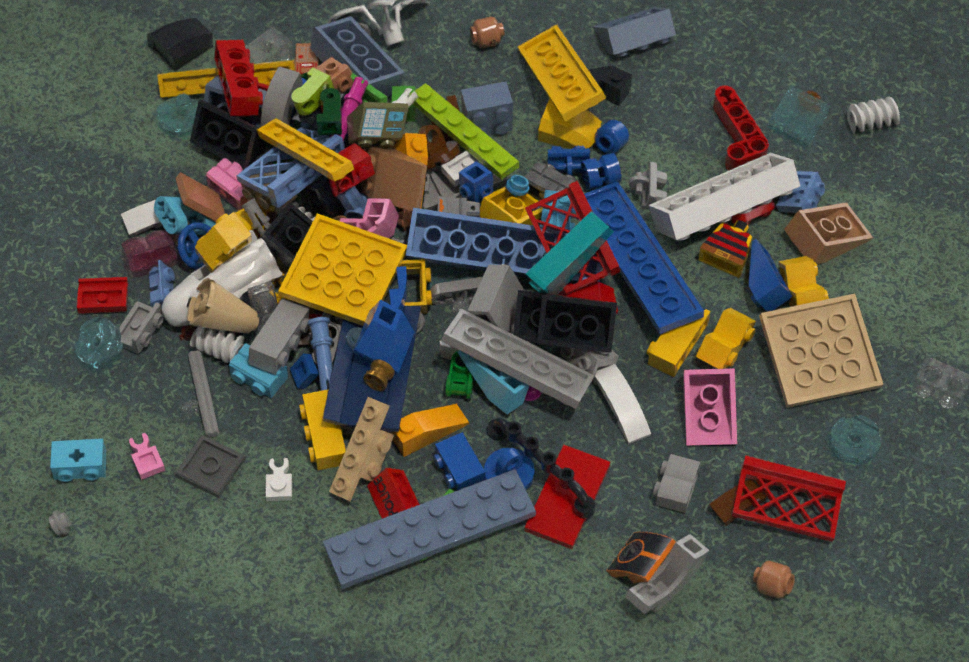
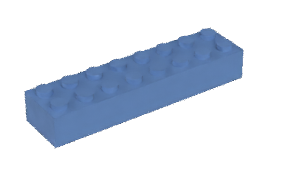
[406,208,602,286]

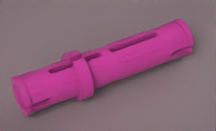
[329,77,369,142]

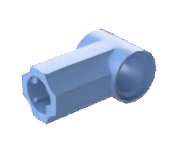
[336,186,368,219]

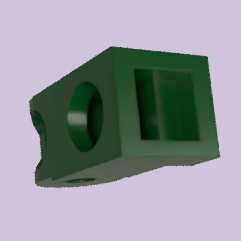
[317,88,342,135]

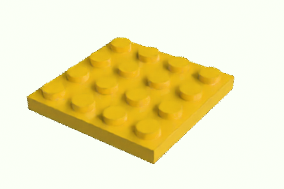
[278,214,407,326]

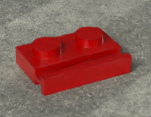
[77,277,128,313]

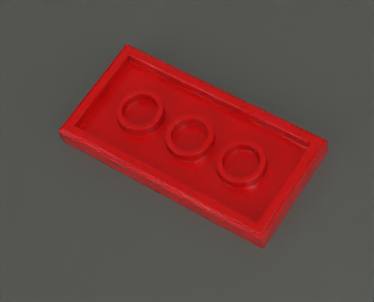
[524,445,611,549]

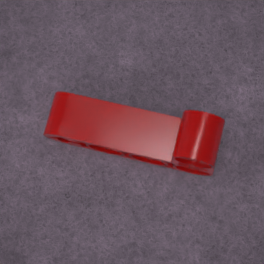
[713,85,769,171]

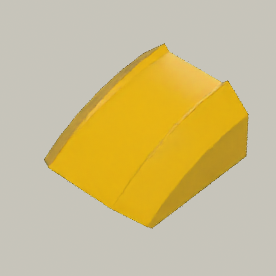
[538,98,602,149]
[480,186,543,225]

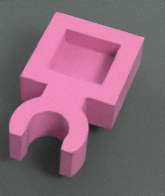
[129,433,165,480]

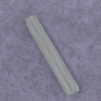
[188,350,219,438]

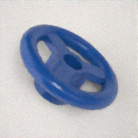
[178,222,211,270]

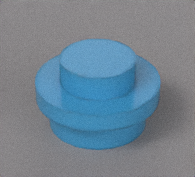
[506,175,529,196]

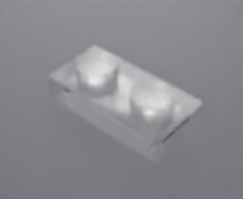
[247,281,278,333]

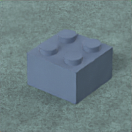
[461,81,513,135]

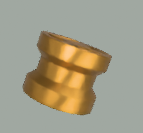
[363,359,395,391]

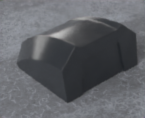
[146,18,213,71]

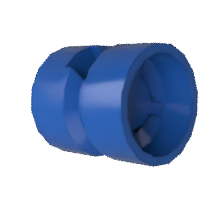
[581,153,621,190]

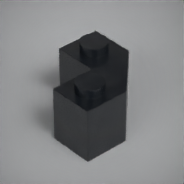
[587,65,632,111]

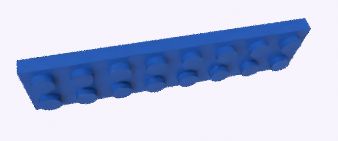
[584,181,704,334]

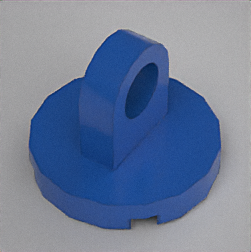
[484,448,535,490]

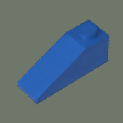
[749,239,792,312]

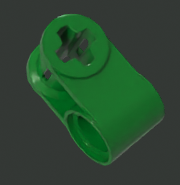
[446,350,473,399]

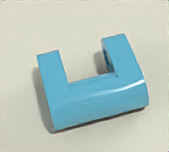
[154,196,216,235]

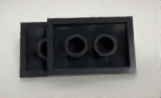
[513,290,617,353]

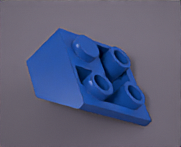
[353,300,415,374]

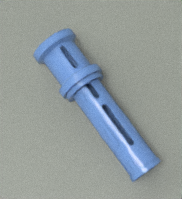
[308,317,333,391]

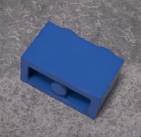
[433,432,485,491]

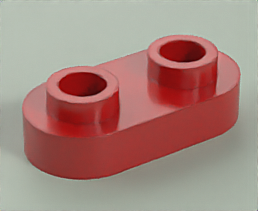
[731,198,775,224]

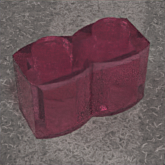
[121,230,177,272]

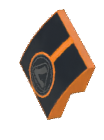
[606,532,676,583]

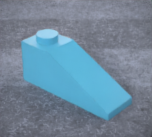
[458,350,529,415]

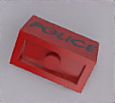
[367,468,420,519]

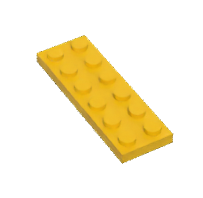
[518,25,606,122]

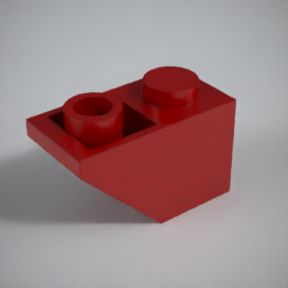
[328,143,375,197]

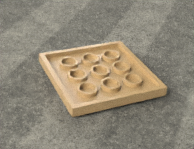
[759,294,884,408]

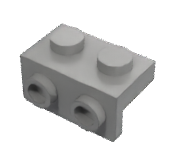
[112,301,164,354]
[560,347,619,379]

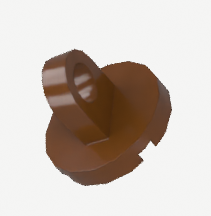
[418,125,460,169]

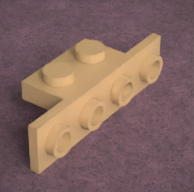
[329,397,394,501]

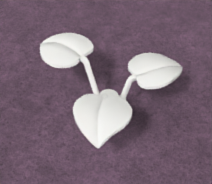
[328,0,430,46]

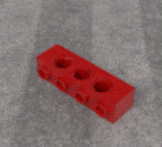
[214,40,263,116]

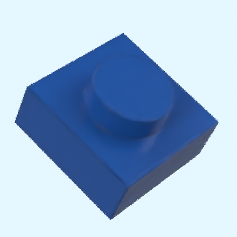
[290,354,319,389]

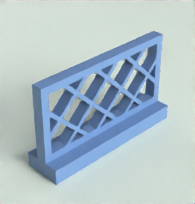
[236,127,345,208]

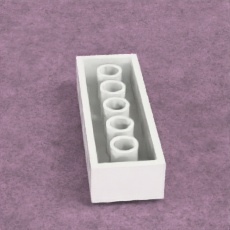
[649,153,800,241]

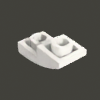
[121,200,163,236]

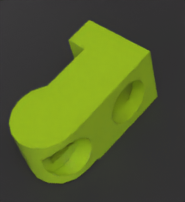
[291,67,334,115]

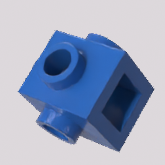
[458,161,494,203]

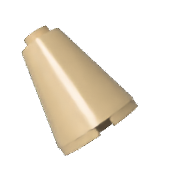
[187,278,259,334]

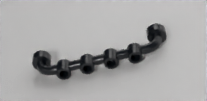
[487,417,595,518]

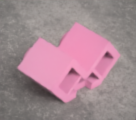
[340,198,399,238]

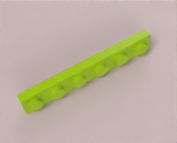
[409,83,519,180]

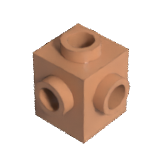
[315,57,353,95]

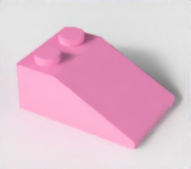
[683,368,737,446]

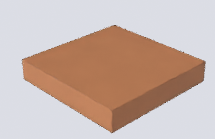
[176,172,225,221]

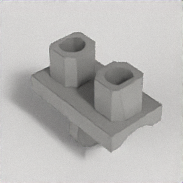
[629,162,667,210]

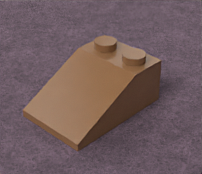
[361,147,427,211]
[784,203,873,264]

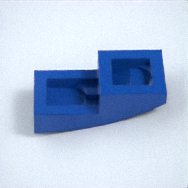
[389,266,407,311]

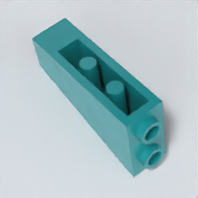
[526,211,614,295]

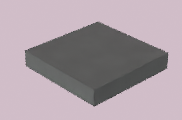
[175,435,246,498]

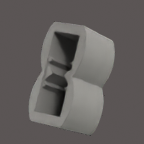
[653,454,700,513]

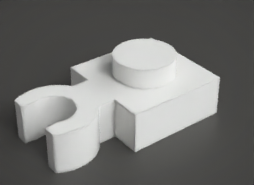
[266,458,292,501]

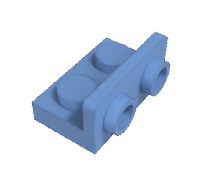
[776,171,825,213]

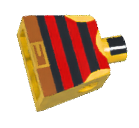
[698,220,752,278]

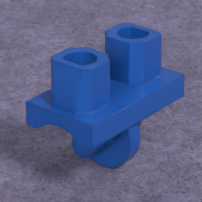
[547,146,590,176]

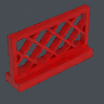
[525,181,620,295]
[731,455,846,542]

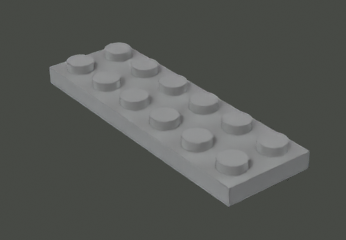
[441,309,594,409]

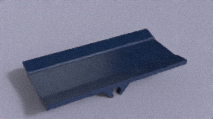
[323,306,421,432]

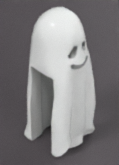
[162,230,283,327]

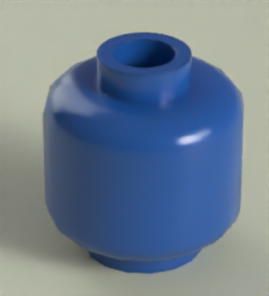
[595,120,629,154]

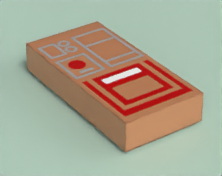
[295,43,319,75]

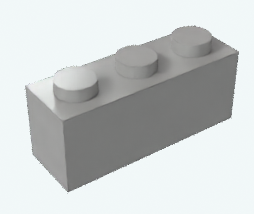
[248,298,310,375]

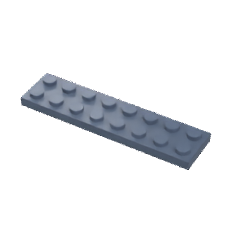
[323,469,536,589]

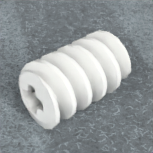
[847,97,900,133]
[190,327,244,363]

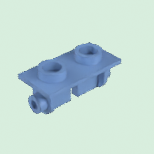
[149,260,175,307]

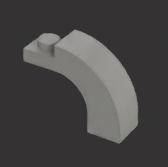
[261,67,303,127]
[625,534,710,614]

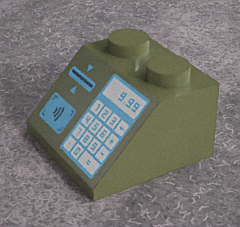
[347,102,409,148]

